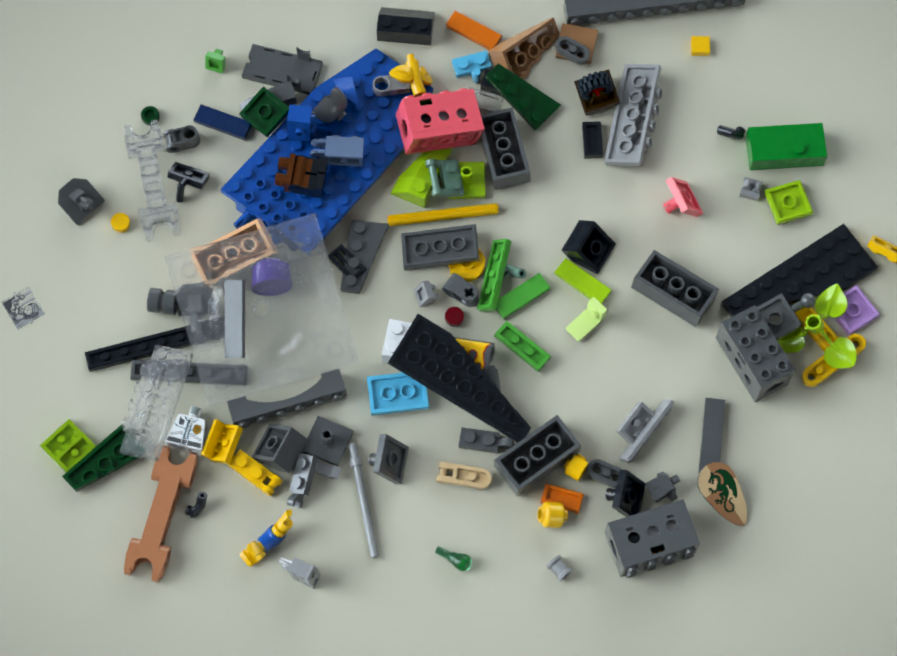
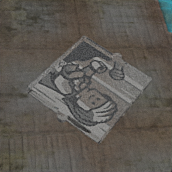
[1,286,45,330]

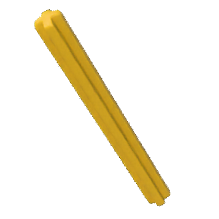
[387,203,499,226]

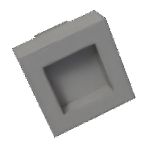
[739,177,763,201]
[414,281,439,307]

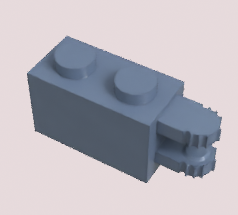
[310,135,364,167]

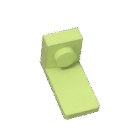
[566,297,607,342]

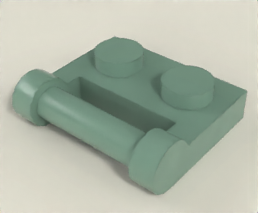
[425,159,465,198]

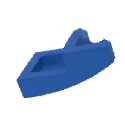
[333,76,359,109]

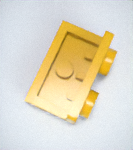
[201,419,243,465]

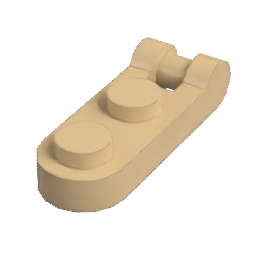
[436,462,492,489]

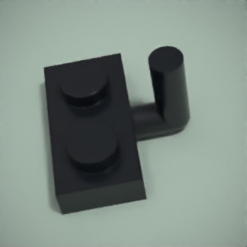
[167,162,210,203]

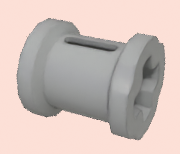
[546,555,573,582]

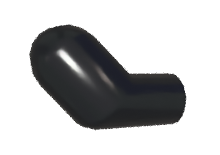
[717,125,746,140]
[185,492,207,518]

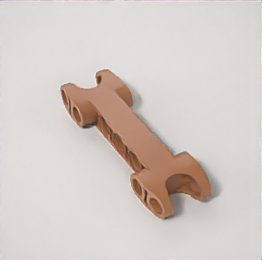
[124,445,198,583]

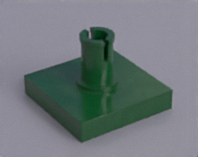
[239,86,289,138]

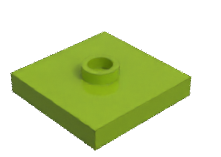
[764,180,813,225]

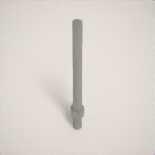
[349,443,379,558]

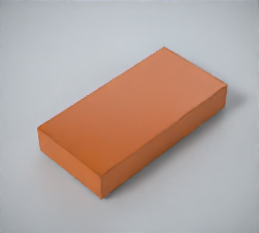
[540,483,584,514]

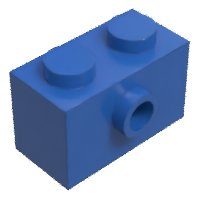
[287,104,316,141]

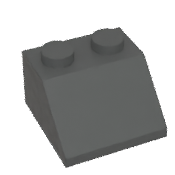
[252,424,308,473]

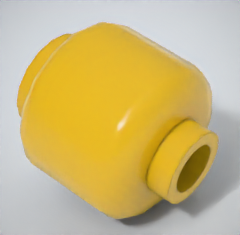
[537,502,568,528]

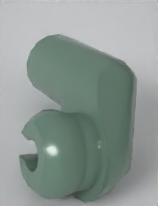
[503,264,526,278]

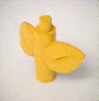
[389,54,433,97]

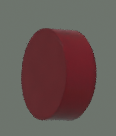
[445,307,464,327]

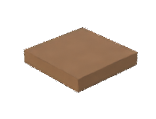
[555,23,598,64]

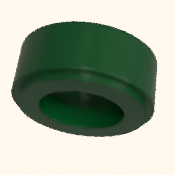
[141,106,160,126]

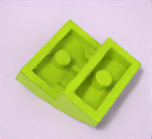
[40,419,96,472]

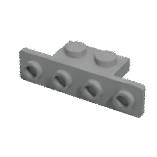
[616,399,674,462]

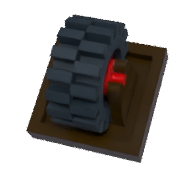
[574,69,621,116]

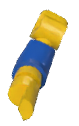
[240,509,293,567]

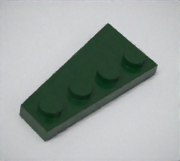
[485,63,561,131]
[62,424,148,492]

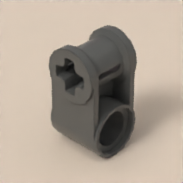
[163,125,200,153]
[442,273,478,307]

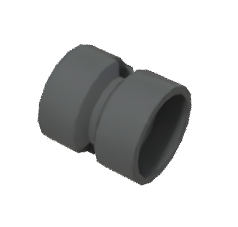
[147,288,177,315]

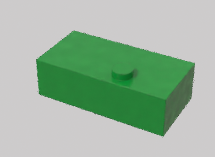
[746,123,827,170]

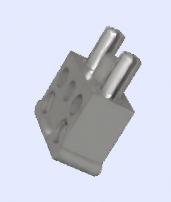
[279,557,321,589]

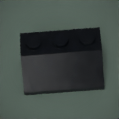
[376,7,435,46]

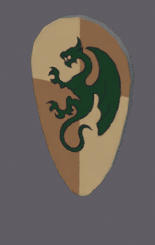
[697,462,747,526]

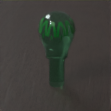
[435,546,472,571]

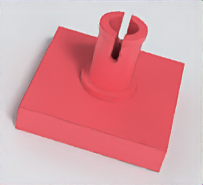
[663,177,703,217]

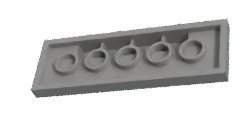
[604,64,662,166]

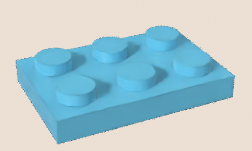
[367,373,429,416]

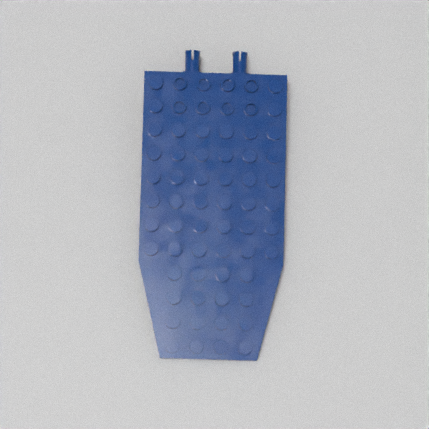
[221,48,434,256]

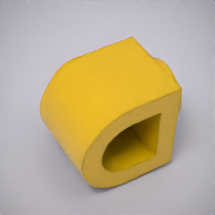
[563,453,588,482]

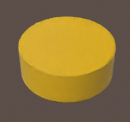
[111,213,131,233]

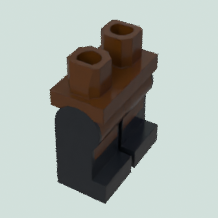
[275,153,328,198]

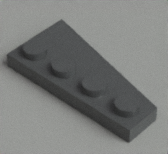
[340,220,389,294]

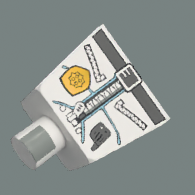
[165,406,207,455]

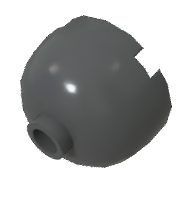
[312,86,348,123]

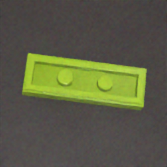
[554,258,612,304]

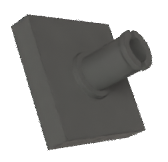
[302,416,354,466]
[368,434,409,484]

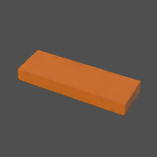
[446,11,502,50]

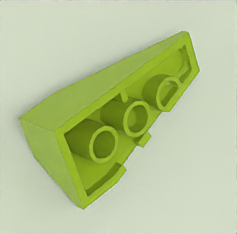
[391,148,453,208]

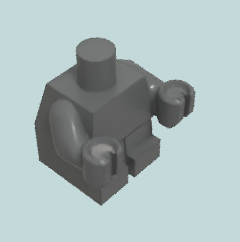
[645,472,680,503]

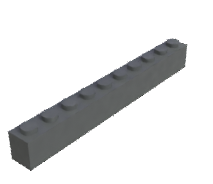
[564,0,745,26]

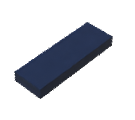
[193,104,252,141]

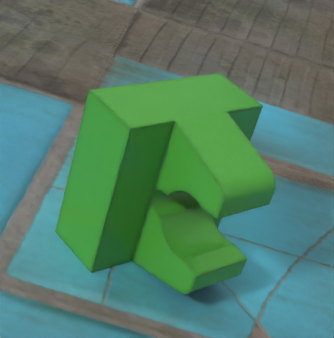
[205,49,225,74]

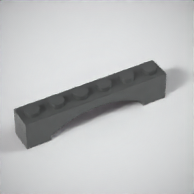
[227,369,347,428]

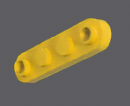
[801,334,866,387]

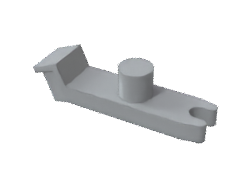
[295,461,342,479]

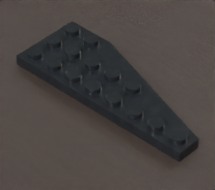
[721,224,878,317]

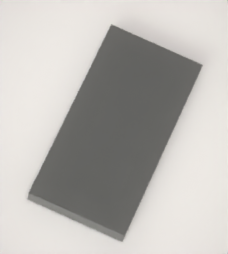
[401,224,479,270]

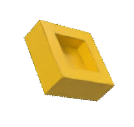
[691,36,710,56]

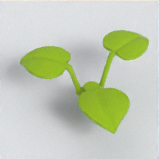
[777,284,857,369]

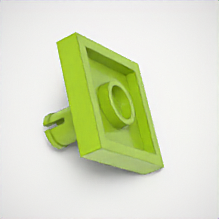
[448,162,485,199]

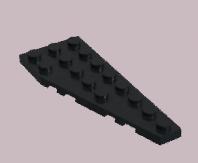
[387,314,531,443]

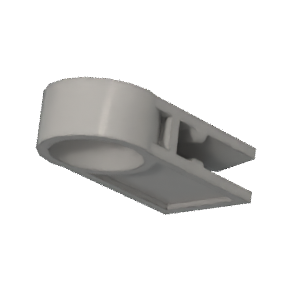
[372,75,410,96]

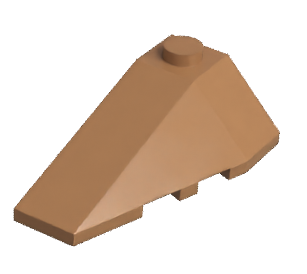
[489,17,560,79]

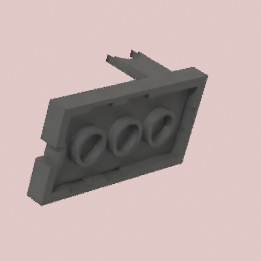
[242,44,323,95]

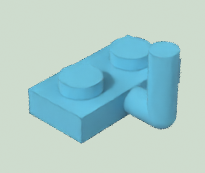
[452,50,492,84]

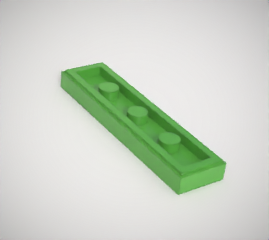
[477,239,512,312]

